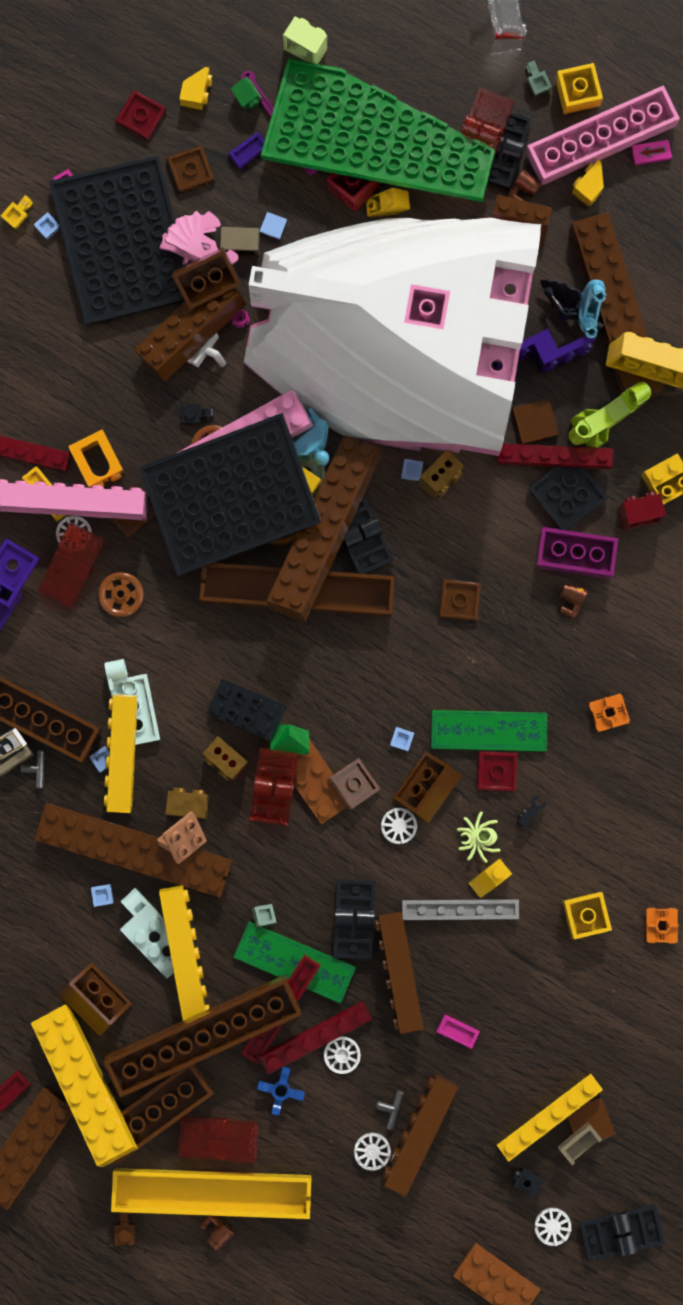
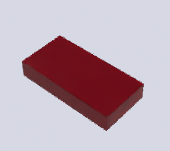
[0,1070,31,1112]

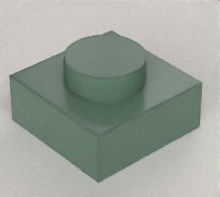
[252,904,277,928]

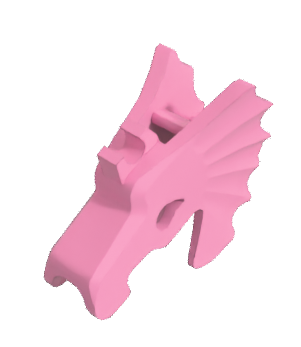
[159,211,238,265]

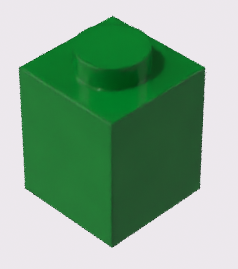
[230,77,262,109]

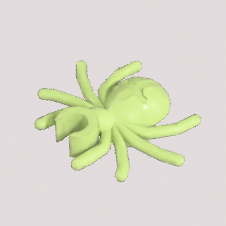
[457,812,500,863]

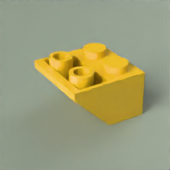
[641,453,683,504]

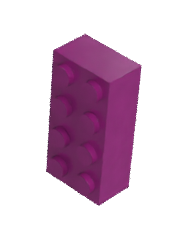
[535,527,619,579]

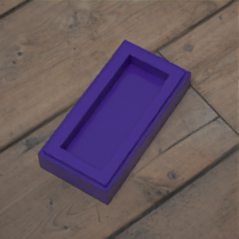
[228,132,265,170]

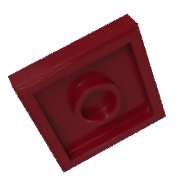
[115,90,167,141]
[477,751,517,792]

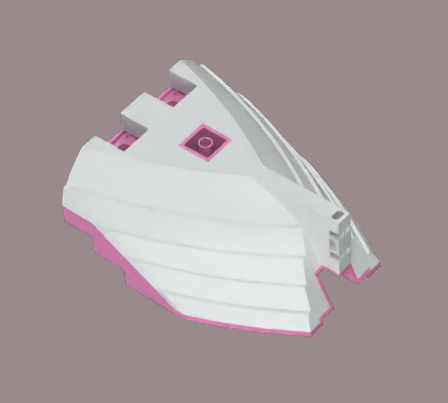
[244,218,541,456]

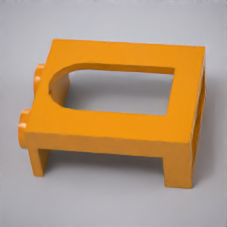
[68,430,124,488]

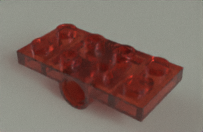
[461,87,515,157]
[38,522,105,608]
[249,748,299,825]
[179,1116,258,1163]

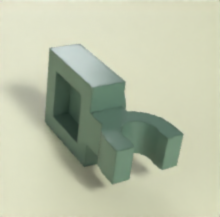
[526,61,552,97]

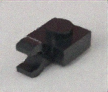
[181,404,214,424]
[517,795,546,827]

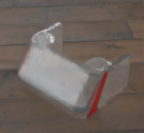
[487,0,527,54]

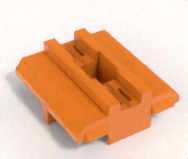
[589,693,630,732]
[646,908,678,943]

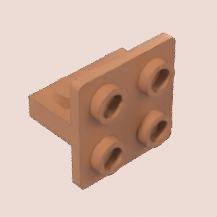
[157,812,207,864]

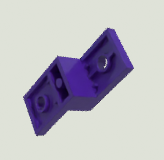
[493,329,596,373]
[0,539,40,631]

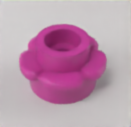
[231,310,250,328]

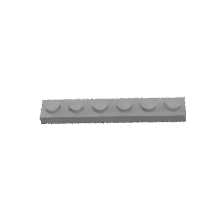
[402,899,519,920]

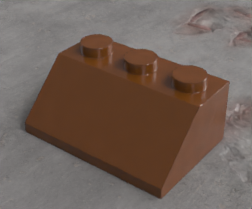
[491,194,552,250]
[172,247,241,310]
[393,751,462,823]
[59,962,132,1036]

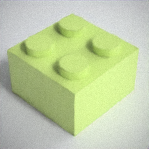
[283,16,327,64]

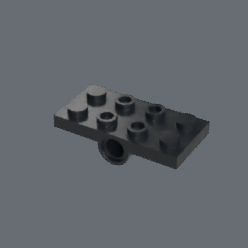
[485,107,532,190]
[343,496,394,574]
[206,679,288,742]
[333,879,376,959]
[579,1204,665,1262]

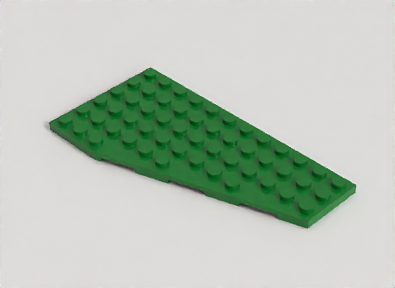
[261,58,495,202]

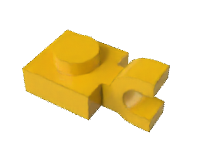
[1,195,34,230]

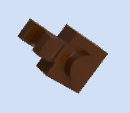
[114,1212,135,1245]

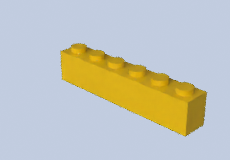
[104,694,138,813]
[497,1074,603,1162]

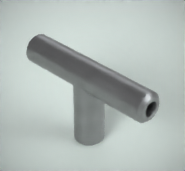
[20,750,45,789]
[376,1091,404,1130]

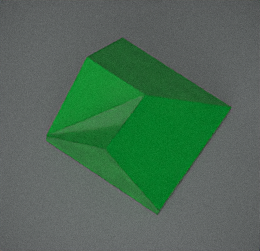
[270,725,310,755]

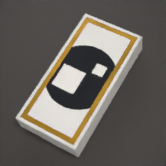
[0,728,27,760]

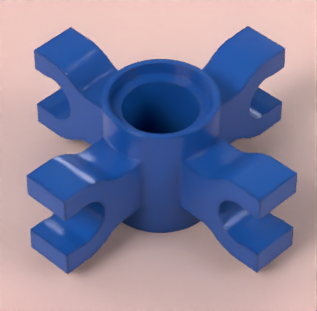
[257,1066,305,1116]

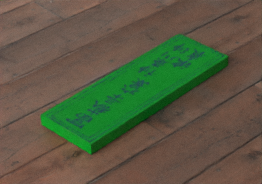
[431,710,547,752]
[233,921,356,1003]

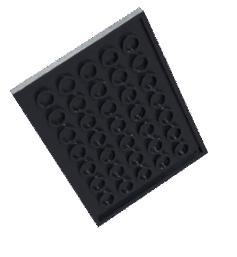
[49,155,186,326]
[139,413,322,576]

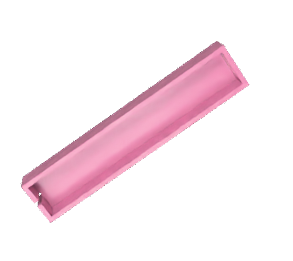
[0,479,149,520]

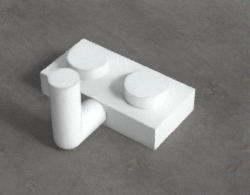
[187,333,226,367]

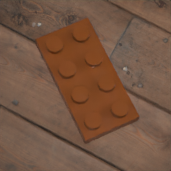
[278,739,346,825]
[453,1242,541,1305]

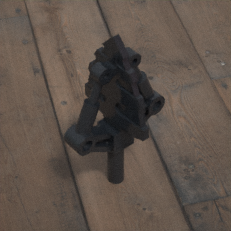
[540,279,604,331]

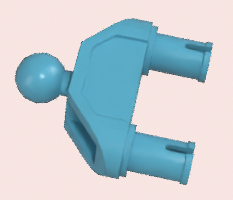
[579,280,606,338]
[294,408,329,466]

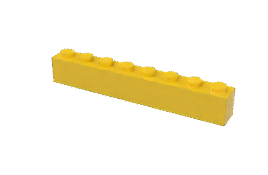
[159,885,210,1021]

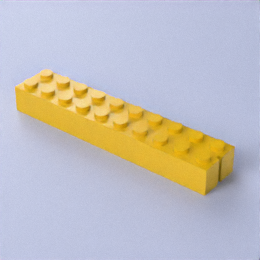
[111,1168,311,1219]

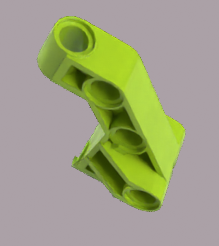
[569,382,651,448]

